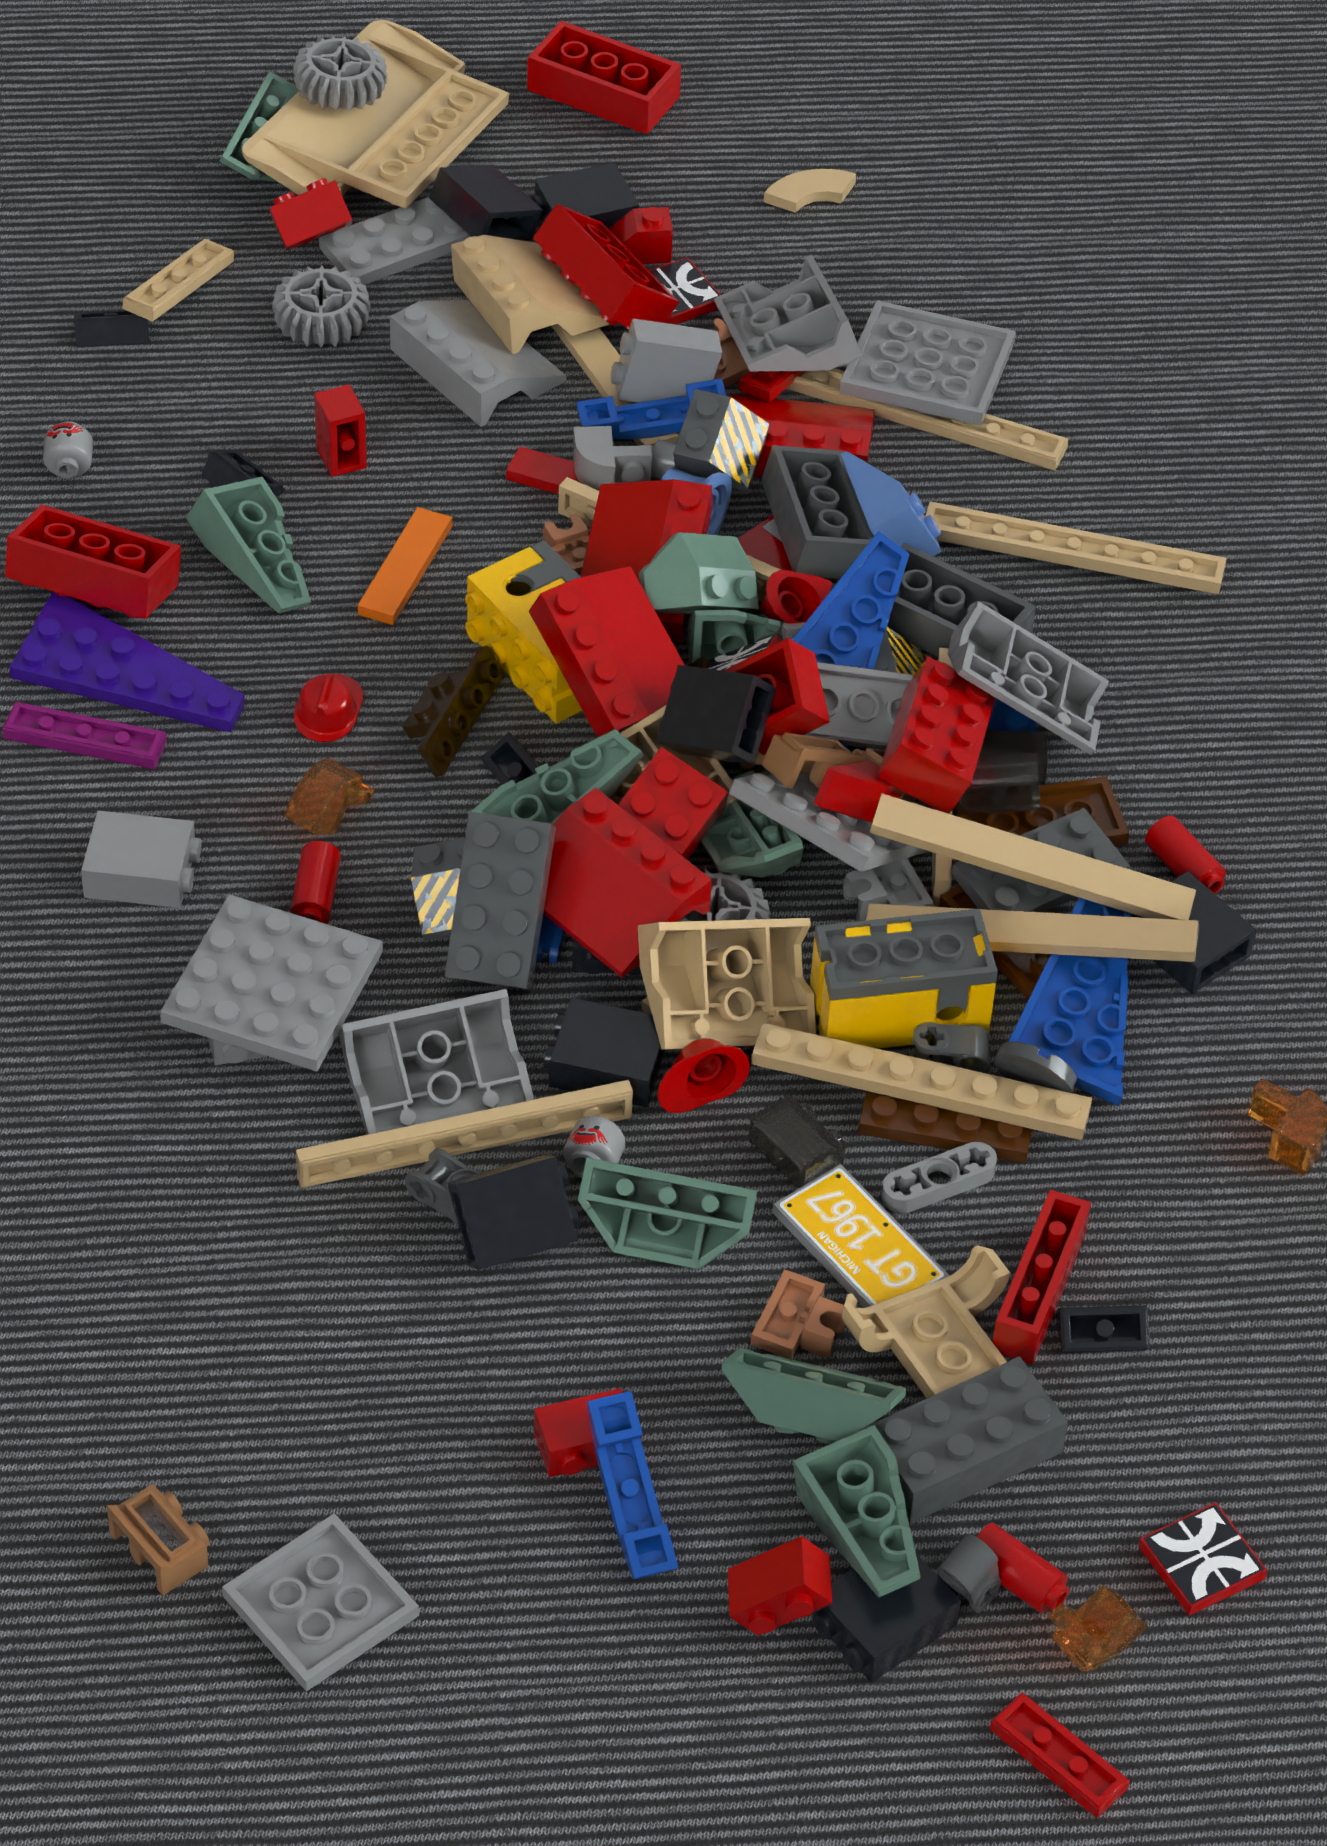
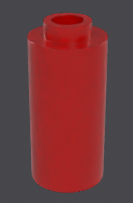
[1145,815,1226,894]
[290,841,341,924]
[976,1522,1070,1614]

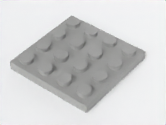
[839,300,1016,425]
[729,771,929,872]
[160,894,383,1071]

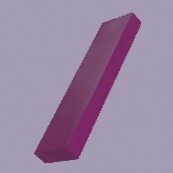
[2,702,167,769]

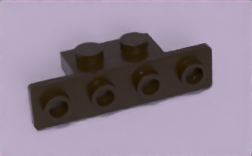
[402,646,504,777]

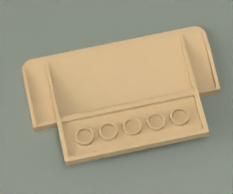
[242,20,509,209]

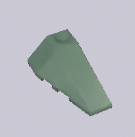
[186,477,311,614]
[687,610,789,664]
[471,729,643,824]
[793,1425,920,1597]

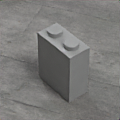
[611,319,722,403]
[81,811,201,908]

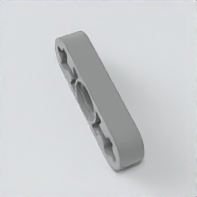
[881,1142,997,1214]

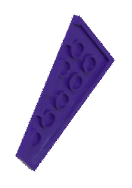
[9,591,245,733]

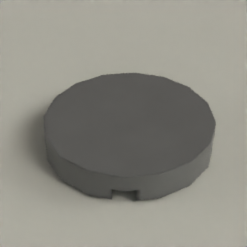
[994,1041,1077,1093]

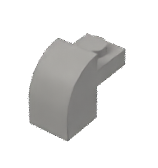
[573,426,652,491]

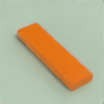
[358,507,452,625]

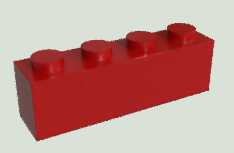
[992,1189,1091,1365]

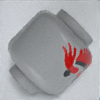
[43,421,93,478]
[563,1116,625,1178]

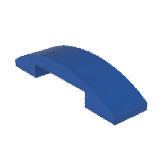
[576,378,727,439]
[586,1391,679,1580]

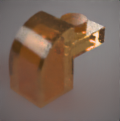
[284,758,374,835]
[1248,1079,1327,1176]
[1048,1585,1148,1672]

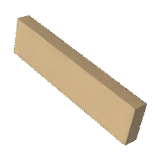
[122,239,234,322]

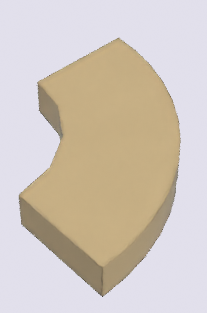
[764,169,856,213]

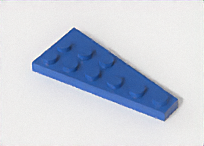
[792,531,910,749]
[1008,898,1131,1106]

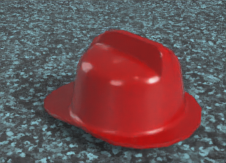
[759,570,833,624]
[294,673,363,742]
[657,1038,750,1114]

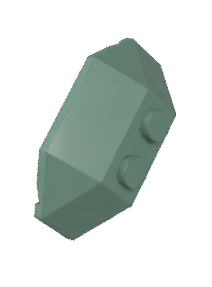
[219,71,300,182]
[639,532,759,616]
[700,770,804,878]
[578,1157,758,1270]
[722,1348,906,1444]

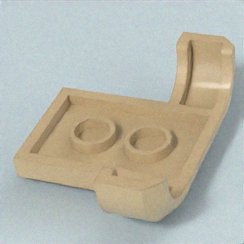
[842,1245,1010,1398]

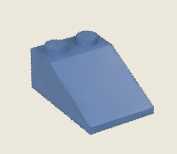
[840,451,942,556]

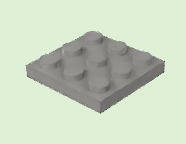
[222,1513,419,1692]

